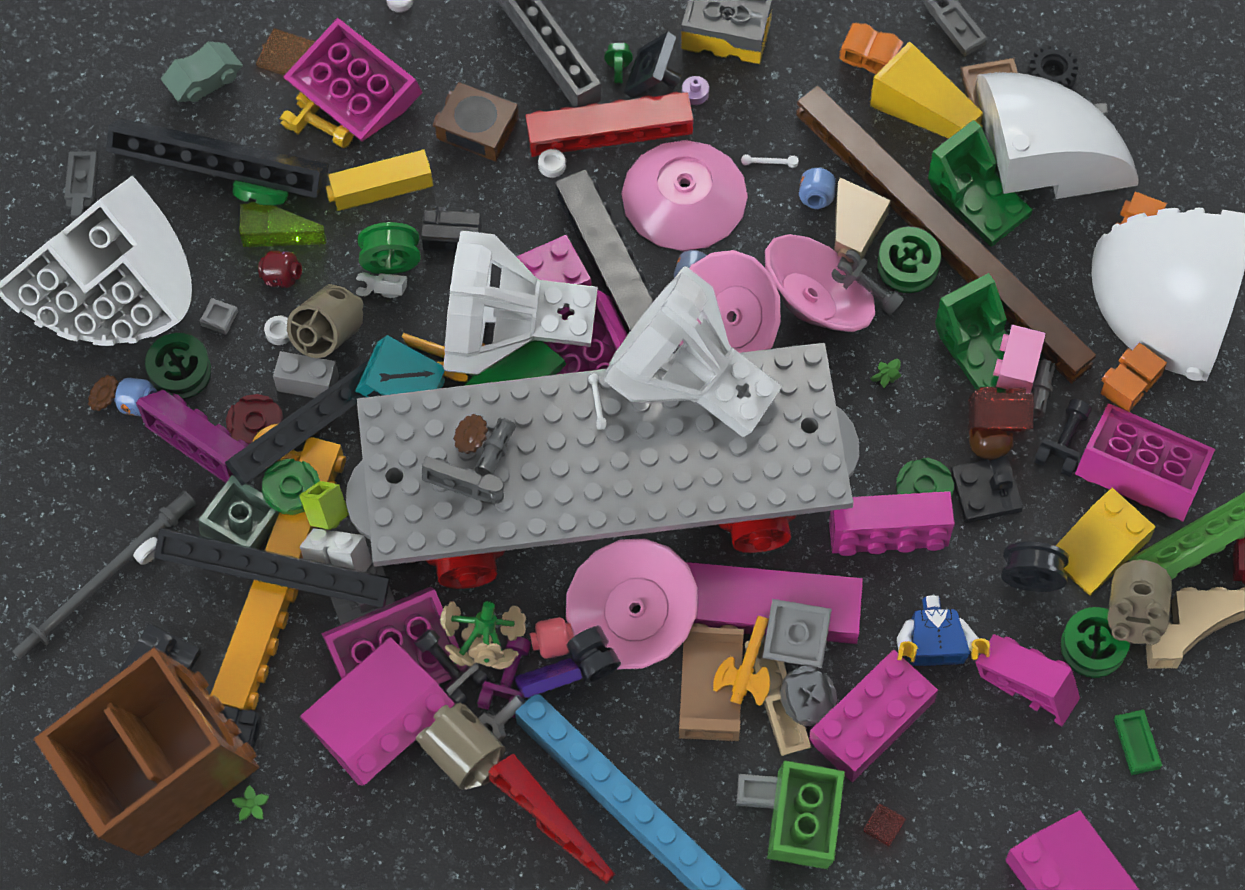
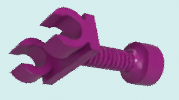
[477,637,532,718]

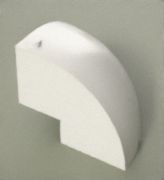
[975,72,1138,199]
[0,176,192,346]
[1091,208,1245,381]

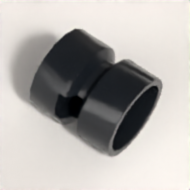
[567,626,621,683]

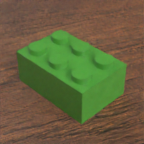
[767,761,845,869]

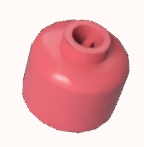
[530,617,573,659]

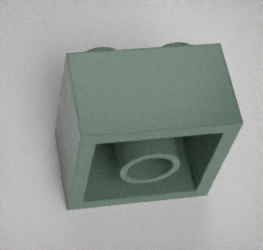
[199,476,279,549]

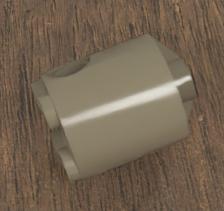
[287,284,363,358]
[1108,560,1172,645]
[416,702,505,790]

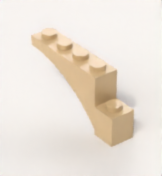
[1146,587,1245,668]

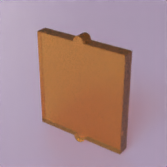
[256,28,315,75]

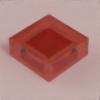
[863,803,906,847]

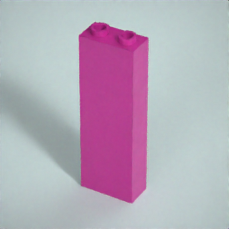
[686,562,863,644]

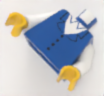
[896,595,990,666]

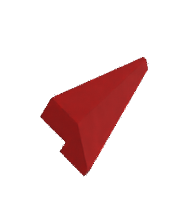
[488,754,615,884]

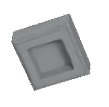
[200,298,238,335]

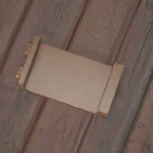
[679,623,744,741]

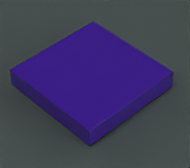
[514,658,582,698]

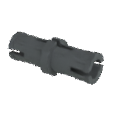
[1027,360,1056,418]
[474,418,516,476]

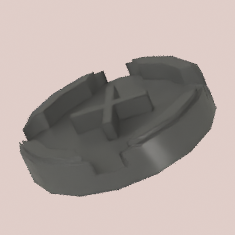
[780,666,837,726]

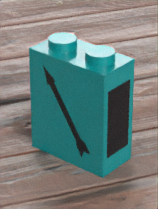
[356,335,445,397]

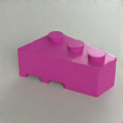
[975,634,1080,726]

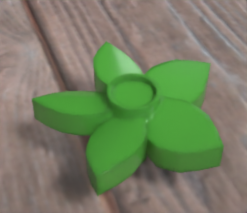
[870,359,901,388]
[232,785,269,821]

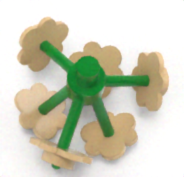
[440,601,526,669]

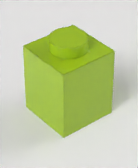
[299,481,349,530]

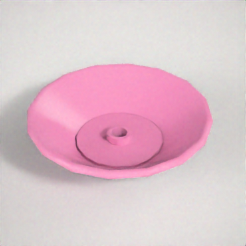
[621,140,748,251]
[765,234,875,332]
[679,250,781,353]
[566,538,698,669]

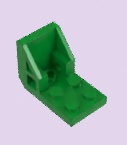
[928,120,1033,247]
[935,273,1011,404]

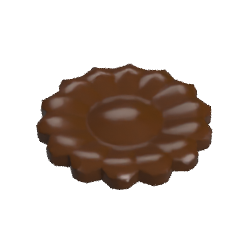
[88,375,118,411]
[453,414,488,454]

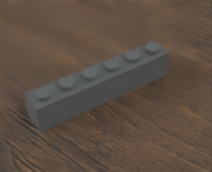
[497,0,601,108]

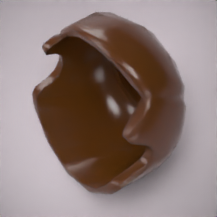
[969,429,1014,460]

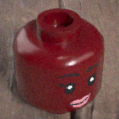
[258,251,302,288]

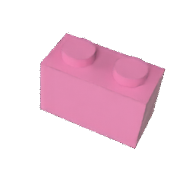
[993,325,1045,395]

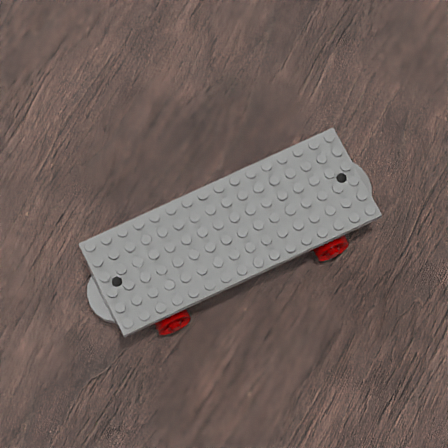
[346,343,859,589]

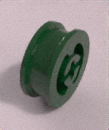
[145,333,211,400]

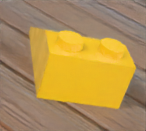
[1056,487,1156,596]

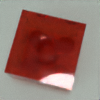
[968,387,1034,432]

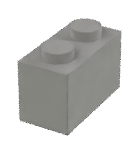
[273,351,339,398]

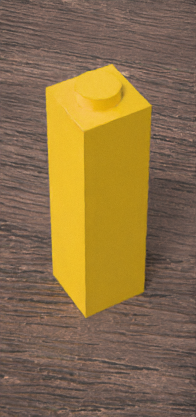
[325,150,433,211]

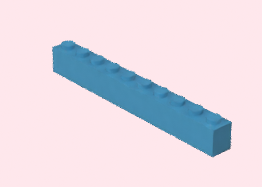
[515,694,745,890]

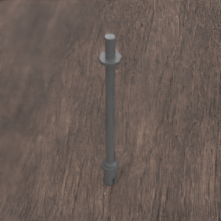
[12,491,196,660]

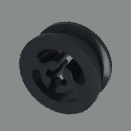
[1001,542,1069,592]

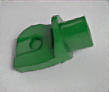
[604,43,633,83]

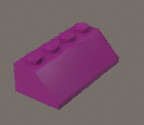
[136,390,248,483]

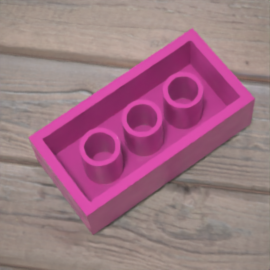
[829,491,954,556]
[809,650,938,782]

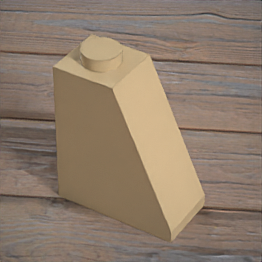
[834,178,890,263]

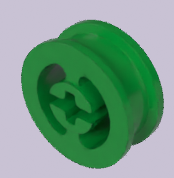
[357,222,421,274]
[877,227,941,293]
[1060,607,1130,678]

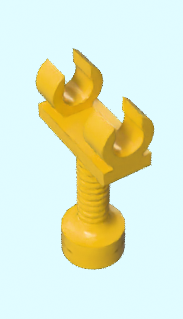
[280,92,354,148]

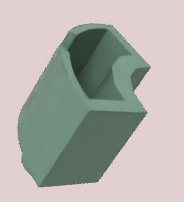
[161,41,243,102]

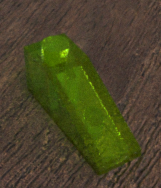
[239,202,326,247]

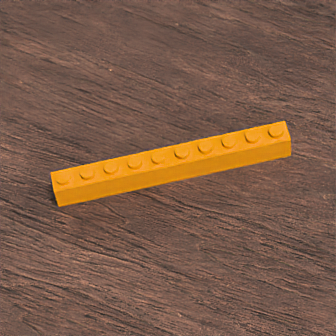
[211,437,346,711]

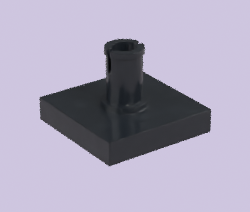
[624,32,681,98]

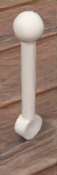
[741,155,799,168]
[588,374,606,430]

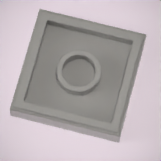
[763,599,832,668]

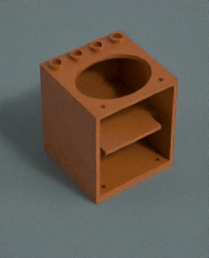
[34,647,259,857]

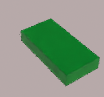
[1114,710,1162,775]

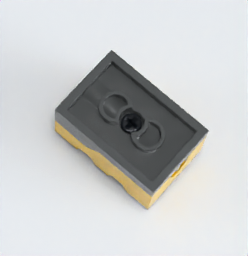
[681,0,772,64]

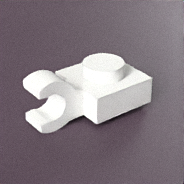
[356,272,407,298]

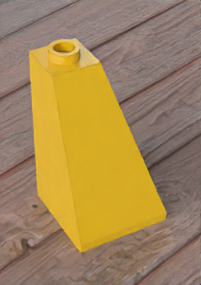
[870,42,983,138]

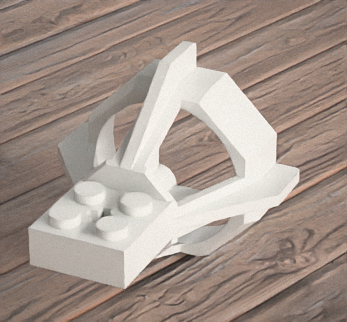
[443,231,598,375]
[604,267,783,437]

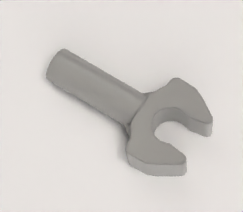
[478,695,525,741]

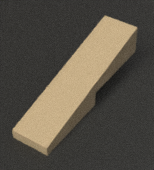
[744,636,811,756]

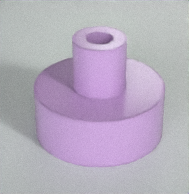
[682,76,709,105]

